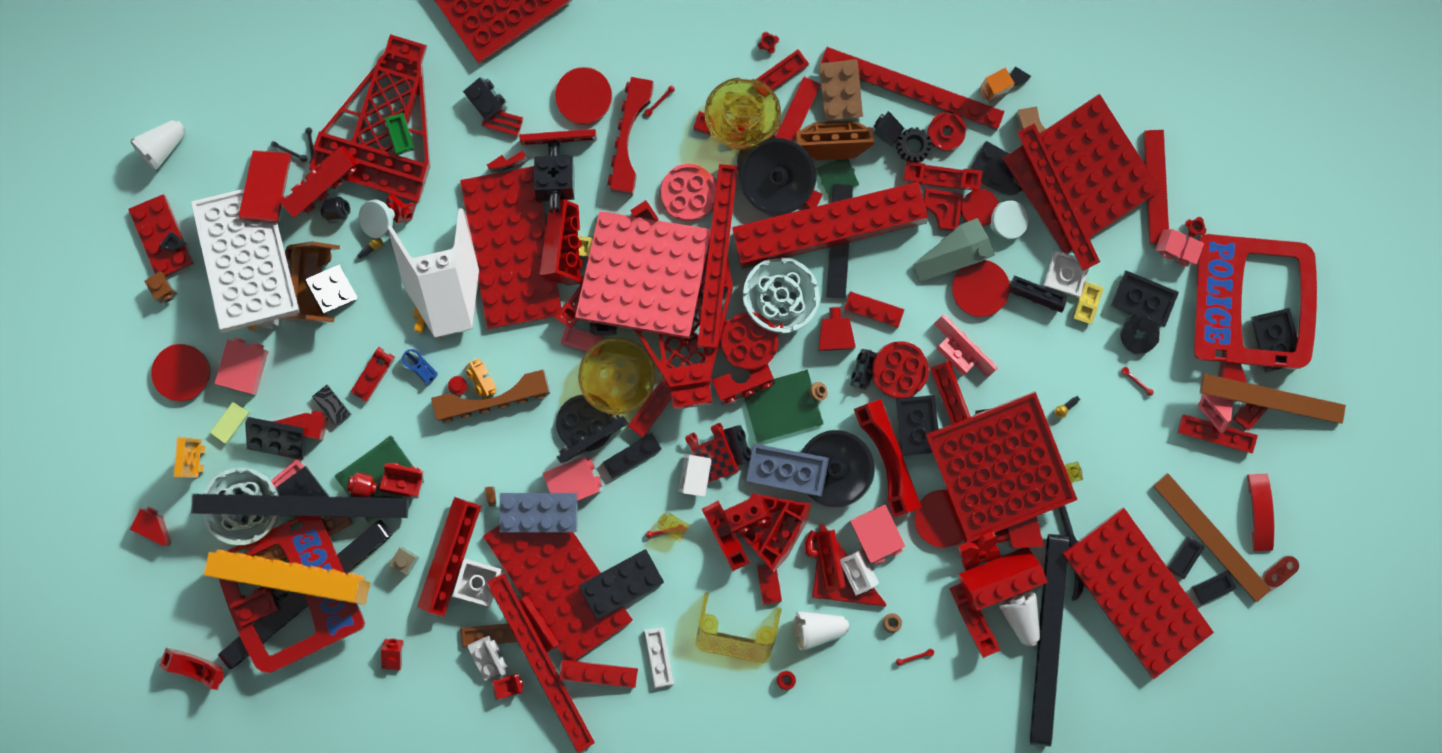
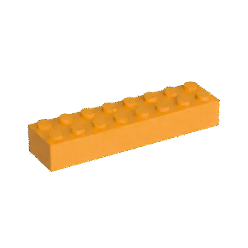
[204,549,370,605]

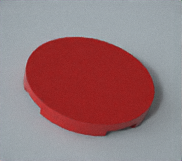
[555,67,612,125]
[952,260,1010,317]
[721,312,779,370]
[872,341,929,399]
[151,344,210,401]
[914,490,966,548]

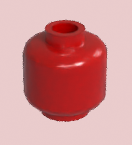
[347,473,377,498]

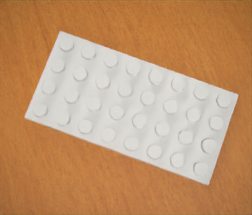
[191,189,300,333]

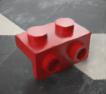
[380,463,424,499]

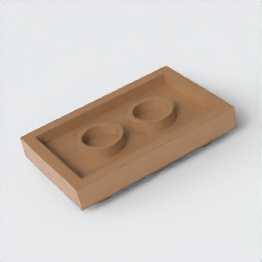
[819,59,863,121]

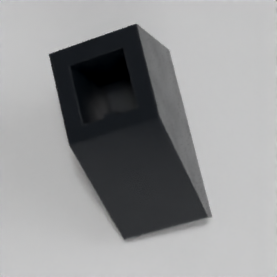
[873,111,905,147]

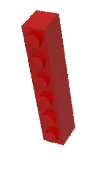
[417,496,481,617]

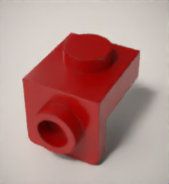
[385,194,416,224]
[381,638,404,670]
[491,674,523,700]

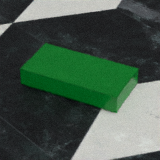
[385,113,415,155]

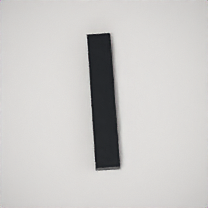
[826,184,853,299]

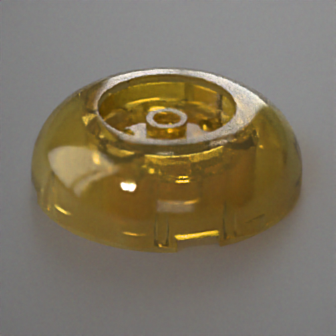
[704,77,781,150]
[578,338,655,415]

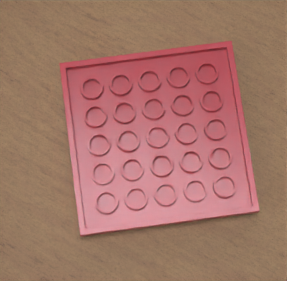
[575,211,711,339]

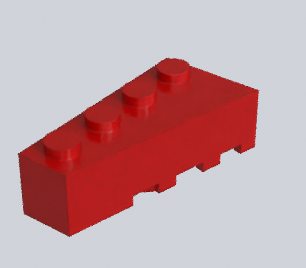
[278,146,359,218]
[540,199,583,286]

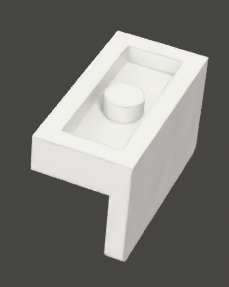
[678,454,711,496]
[840,549,879,595]

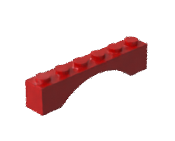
[607,77,654,195]
[854,399,921,518]

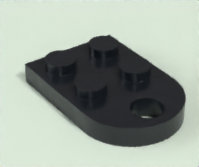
[970,141,1022,196]

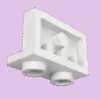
[468,636,507,681]

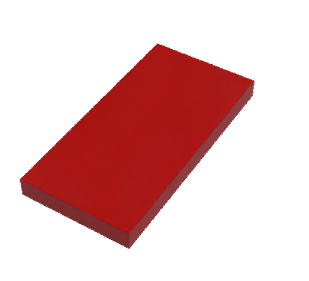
[239,150,292,223]

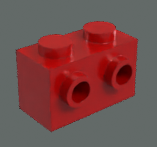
[724,495,772,535]

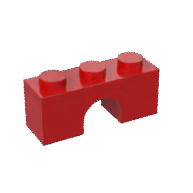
[712,364,775,406]

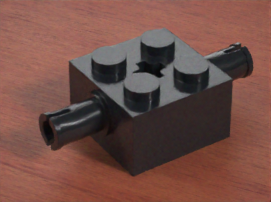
[534,141,575,214]

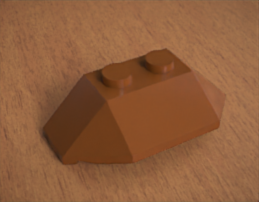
[796,121,874,161]

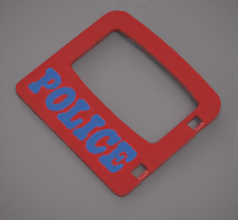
[1194,234,1317,369]
[219,516,365,673]

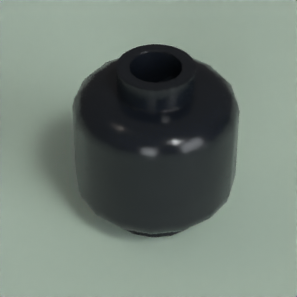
[320,197,351,223]

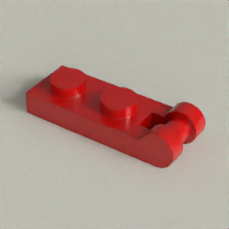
[350,347,395,402]

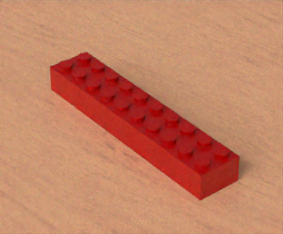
[732,181,928,269]

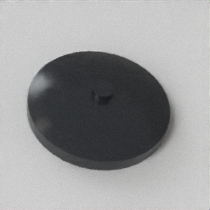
[740,138,817,215]
[801,430,875,507]

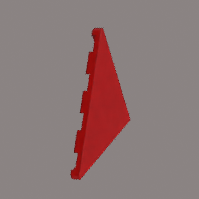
[812,524,886,607]

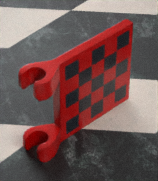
[685,423,739,483]

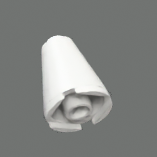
[130,120,186,170]
[998,590,1040,647]
[794,611,849,651]

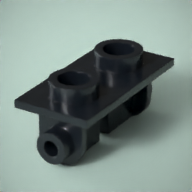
[850,349,877,390]

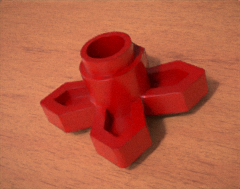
[958,531,1001,571]

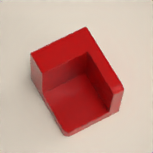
[630,200,659,222]

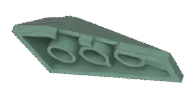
[913,218,995,282]

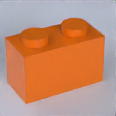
[980,67,1015,103]

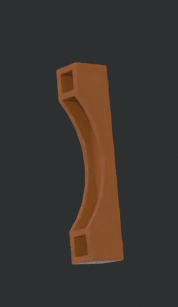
[431,370,550,423]

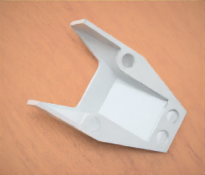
[387,208,479,338]

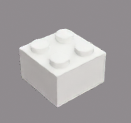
[453,559,502,607]

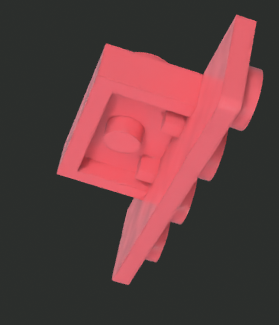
[934,314,998,378]

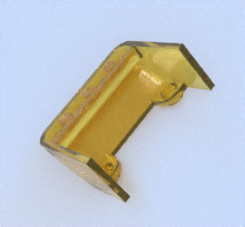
[695,592,782,663]

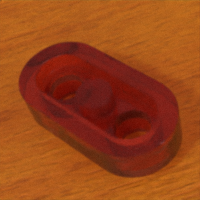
[1263,556,1299,587]

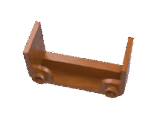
[281,241,340,323]

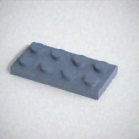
[746,443,829,496]
[500,493,578,532]

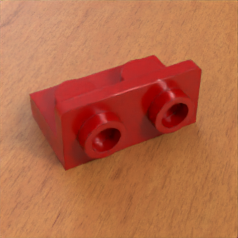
[230,587,279,627]

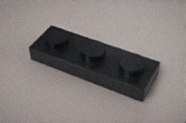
[1008,275,1067,313]
[603,433,662,479]

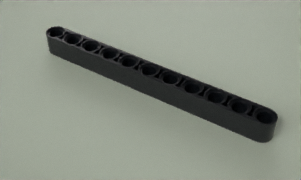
[191,494,409,518]
[218,519,393,670]
[1030,534,1069,747]

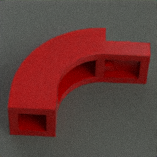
[701,500,750,571]
[159,648,224,690]

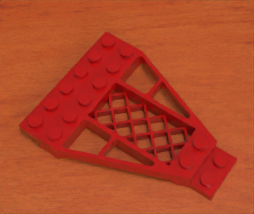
[309,34,430,203]
[634,254,733,410]

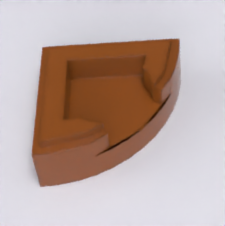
[485,486,497,506]

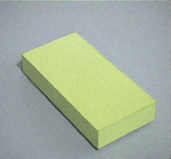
[210,402,250,444]

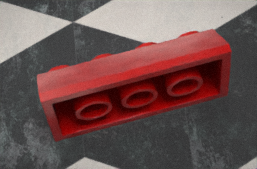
[957,547,1048,611]

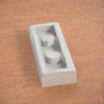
[644,627,674,688]

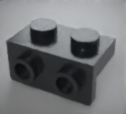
[463,77,507,122]
[714,425,751,466]

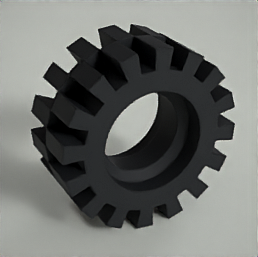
[896,127,932,162]

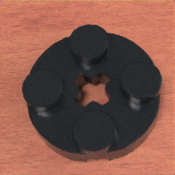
[1120,315,1160,354]

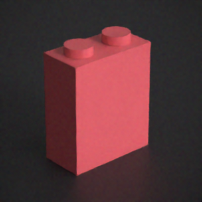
[215,337,269,395]
[542,456,602,501]
[850,504,906,565]

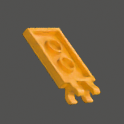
[174,437,206,478]

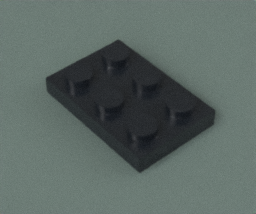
[1110,270,1179,328]
[1251,308,1298,373]
[896,395,938,456]
[245,417,305,460]

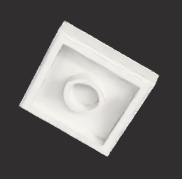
[1043,250,1089,298]

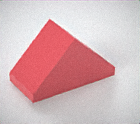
[1197,394,1233,433]

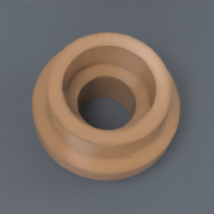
[809,382,828,401]
[882,613,902,633]

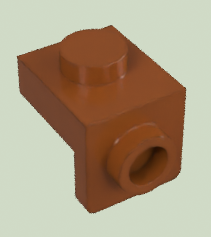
[144,271,178,303]

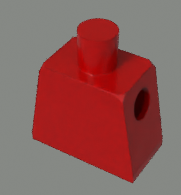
[818,307,856,351]
[995,516,1044,548]

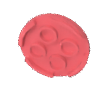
[660,164,716,221]

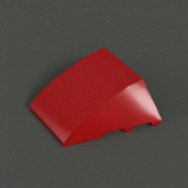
[741,493,812,572]

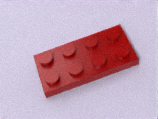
[128,194,194,277]

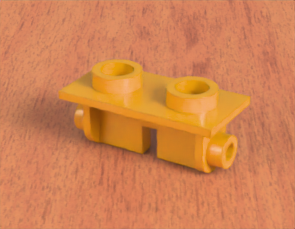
[465,359,497,400]

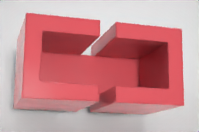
[1155,229,1204,267]

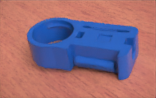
[402,349,438,385]

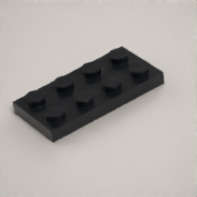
[557,415,629,464]
[578,549,664,620]

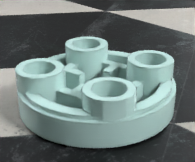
[359,199,395,239]
[990,201,1029,239]

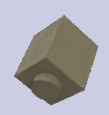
[389,547,419,575]

